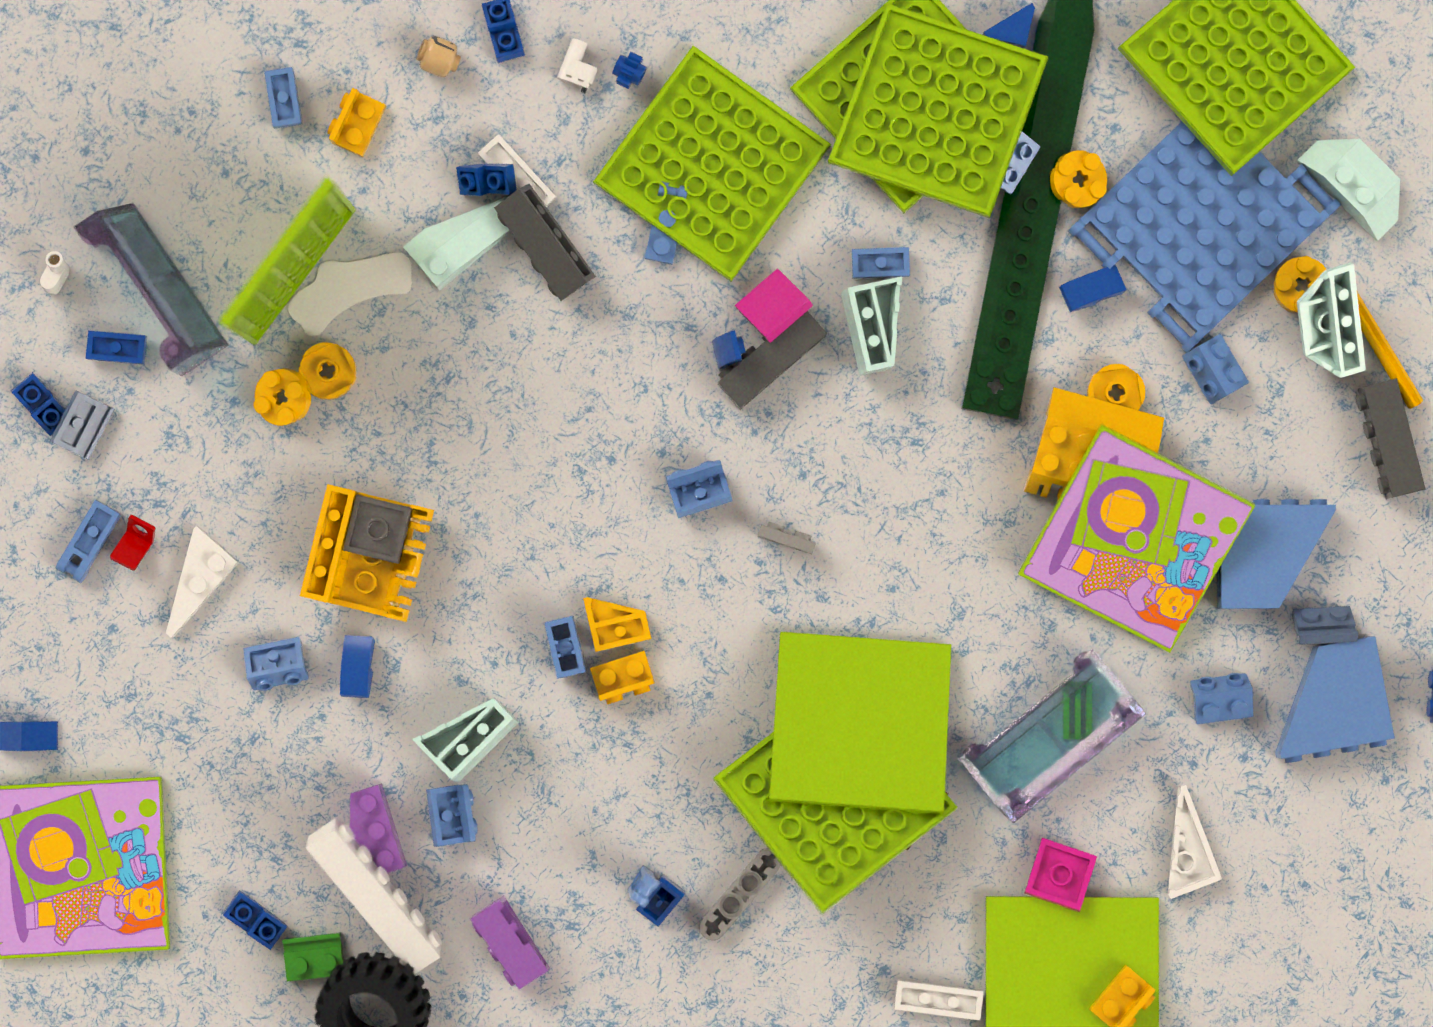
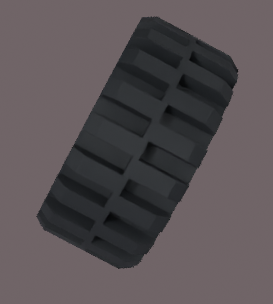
[314,952,431,1027]

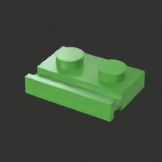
[282,932,344,982]

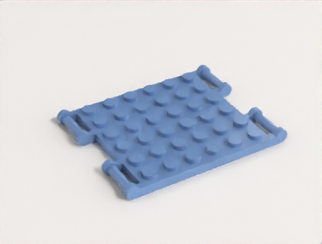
[1068,121,1342,353]

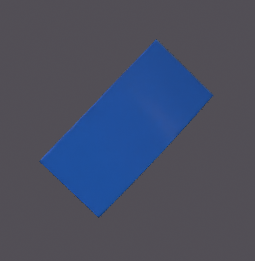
[482,0,525,63]
[456,164,517,196]
[1059,265,1127,313]
[712,330,746,369]
[11,372,66,436]
[340,635,375,698]
[223,890,288,950]

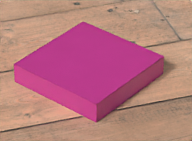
[735,268,813,343]
[1024,838,1097,912]

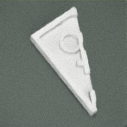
[166,526,239,638]
[1167,784,1222,899]

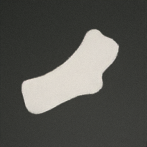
[288,253,412,336]

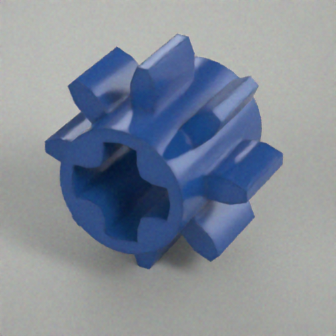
[612,51,647,89]

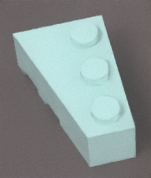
[841,276,902,376]
[412,698,519,783]

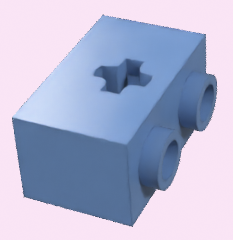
[544,616,587,679]

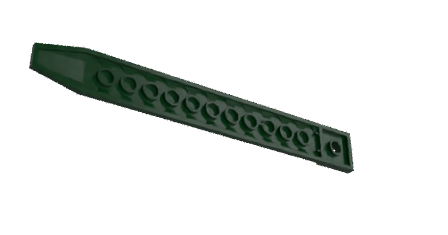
[961,0,1094,420]

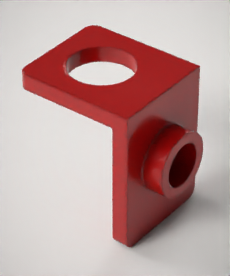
[110,515,156,571]

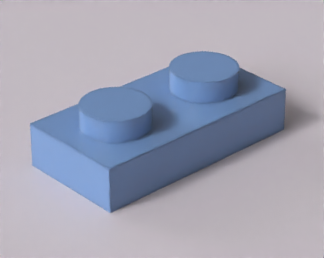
[264,67,303,129]
[851,247,910,279]

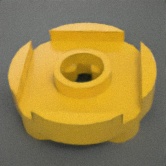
[1050,150,1107,208]
[1273,256,1327,313]
[298,342,357,400]
[1087,364,1145,410]
[253,368,311,426]

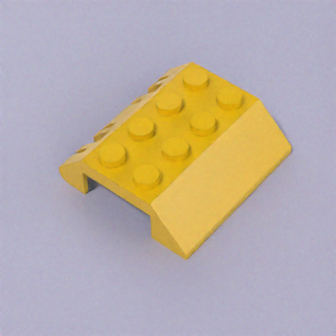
[1024,387,1164,501]
[300,484,434,622]

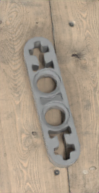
[700,848,781,941]

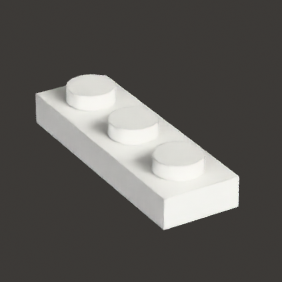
[478,134,556,207]
[894,979,984,1020]

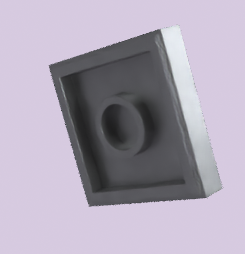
[343,494,413,564]

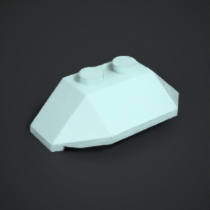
[1297,139,1400,241]
[1297,263,1366,378]

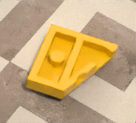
[583,597,652,652]

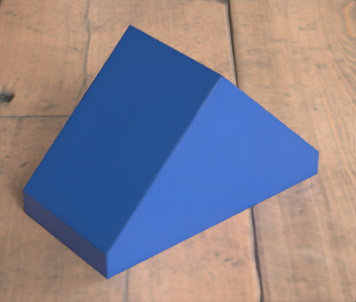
[983,3,1035,49]
[0,721,58,751]
[636,874,686,927]

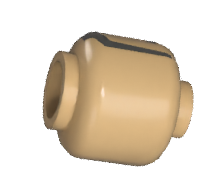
[416,36,461,77]

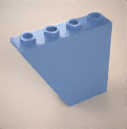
[1217,499,1336,609]
[1275,636,1395,763]

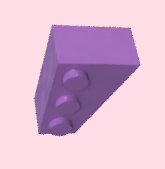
[350,783,407,873]
[470,895,550,989]

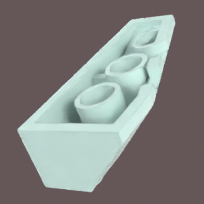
[403,196,511,291]

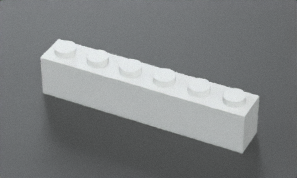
[306,817,442,975]

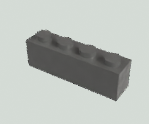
[494,184,596,301]
[718,311,827,410]
[1356,378,1426,499]

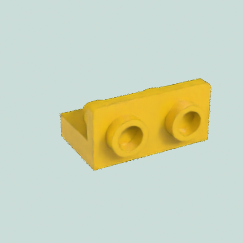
[327,88,387,157]
[590,651,655,705]
[1089,965,1156,1027]

